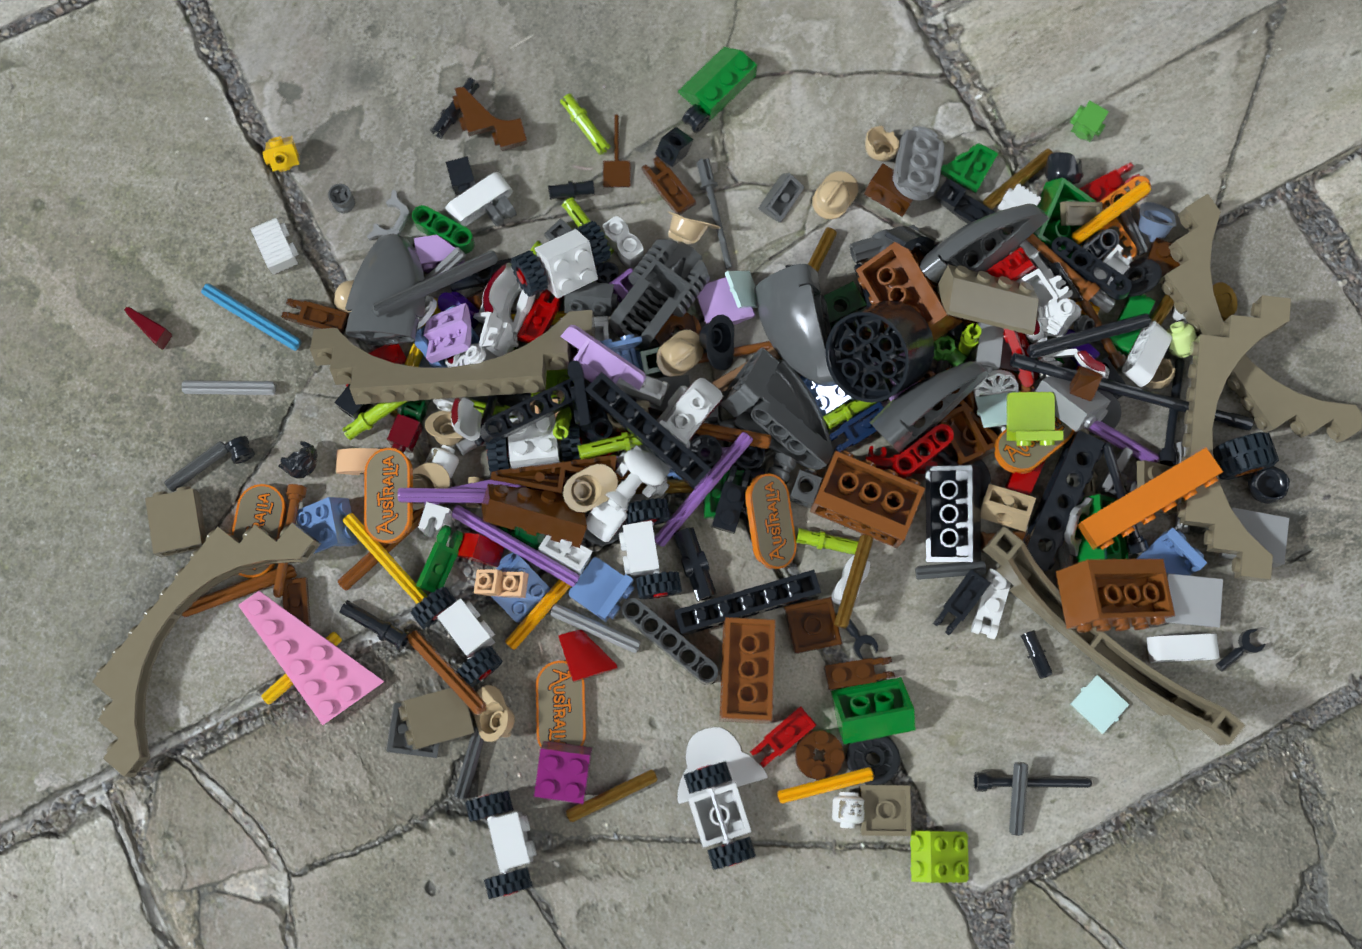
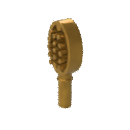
[1213,282,1237,322]

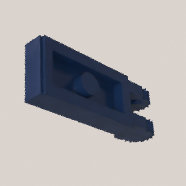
[829,402,884,452]

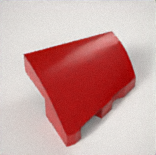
[558,629,618,682]

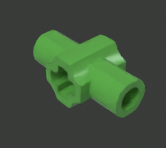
[934,336,967,366]

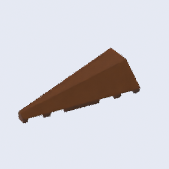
[919,370,999,465]
[490,455,617,493]

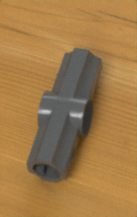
[849,224,919,264]

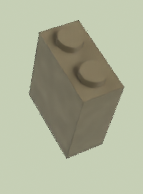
[145,486,207,558]
[399,688,474,750]

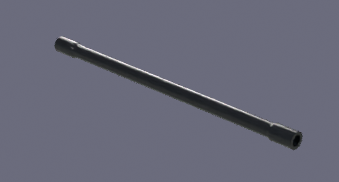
[1010,353,1253,431]

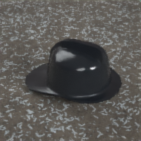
[699,314,734,371]

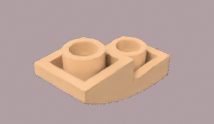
[336,448,380,475]
[474,569,529,598]

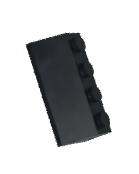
[926,465,981,562]

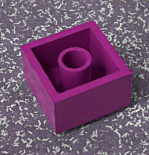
[534,741,592,804]

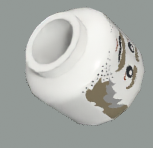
[425,445,459,478]
[832,792,865,829]

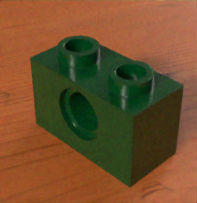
[824,281,867,330]

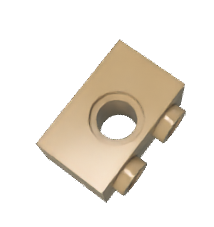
[981,484,1036,532]

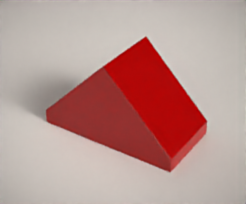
[457,532,505,568]

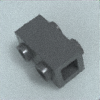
[564,282,618,317]

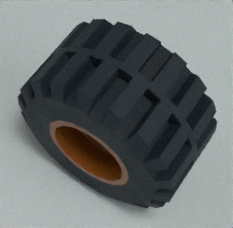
[1213,432,1279,480]

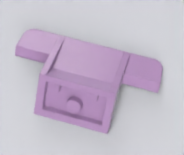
[561,325,646,391]

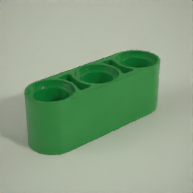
[412,205,475,254]
[1110,294,1155,356]

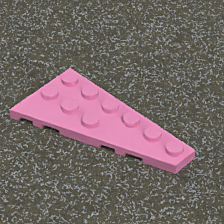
[238,591,385,725]

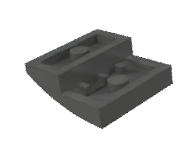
[386,703,439,758]

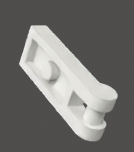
[971,569,1011,640]

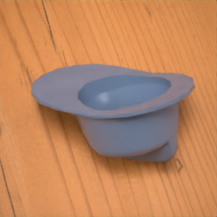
[1139,202,1176,242]

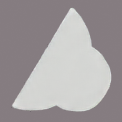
[678,727,768,803]

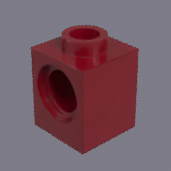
[387,414,423,453]

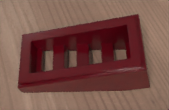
[124,307,172,350]

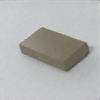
[1060,201,1103,226]

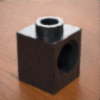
[655,127,694,167]
[446,156,476,195]
[334,384,372,420]

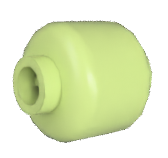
[1166,322,1197,358]

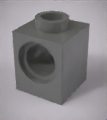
[790,469,822,509]

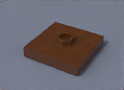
[784,597,842,654]

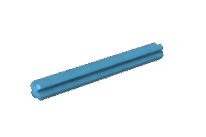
[201,283,302,351]

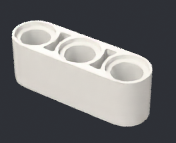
[446,172,513,226]
[1122,321,1172,387]
[1147,634,1220,663]

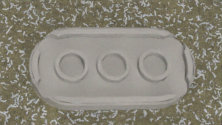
[893,126,945,200]

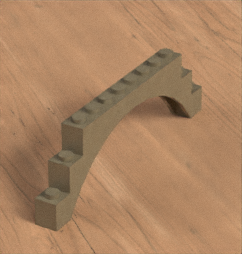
[1160,194,1362,443]
[1177,295,1291,582]
[310,310,595,404]
[92,523,321,777]
[983,527,1245,746]

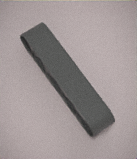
[622,598,718,685]

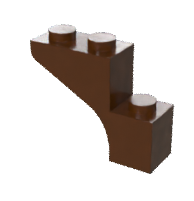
[452,87,527,151]

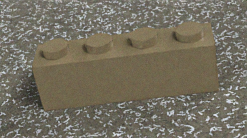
[936,265,1039,335]

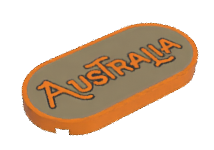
[994,416,1074,474]
[364,448,413,544]
[745,474,797,569]
[232,484,286,579]
[536,661,586,748]

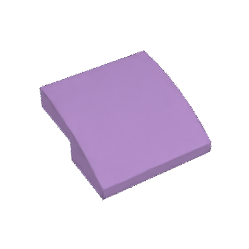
[698,277,756,325]
[424,303,471,364]

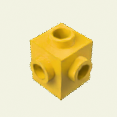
[263,136,300,172]

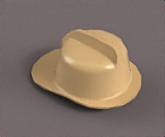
[812,171,858,219]
[668,211,721,244]
[656,330,703,377]
[425,411,481,446]
[413,463,450,510]
[563,464,618,512]
[473,685,515,742]

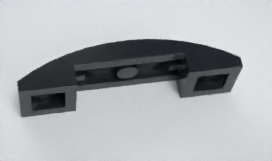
[935,178,1014,233]
[885,226,936,256]

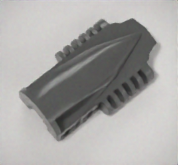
[609,239,710,349]

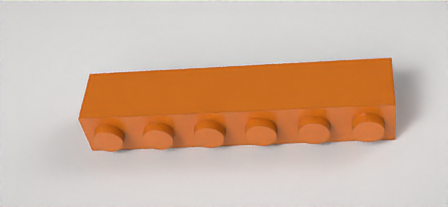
[1077,447,1223,550]

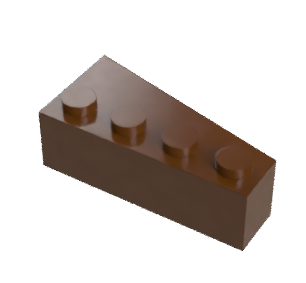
[482,484,587,548]

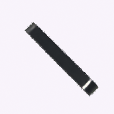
[1050,236,1132,300]

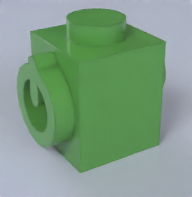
[1070,100,1109,142]

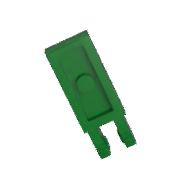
[416,525,463,593]

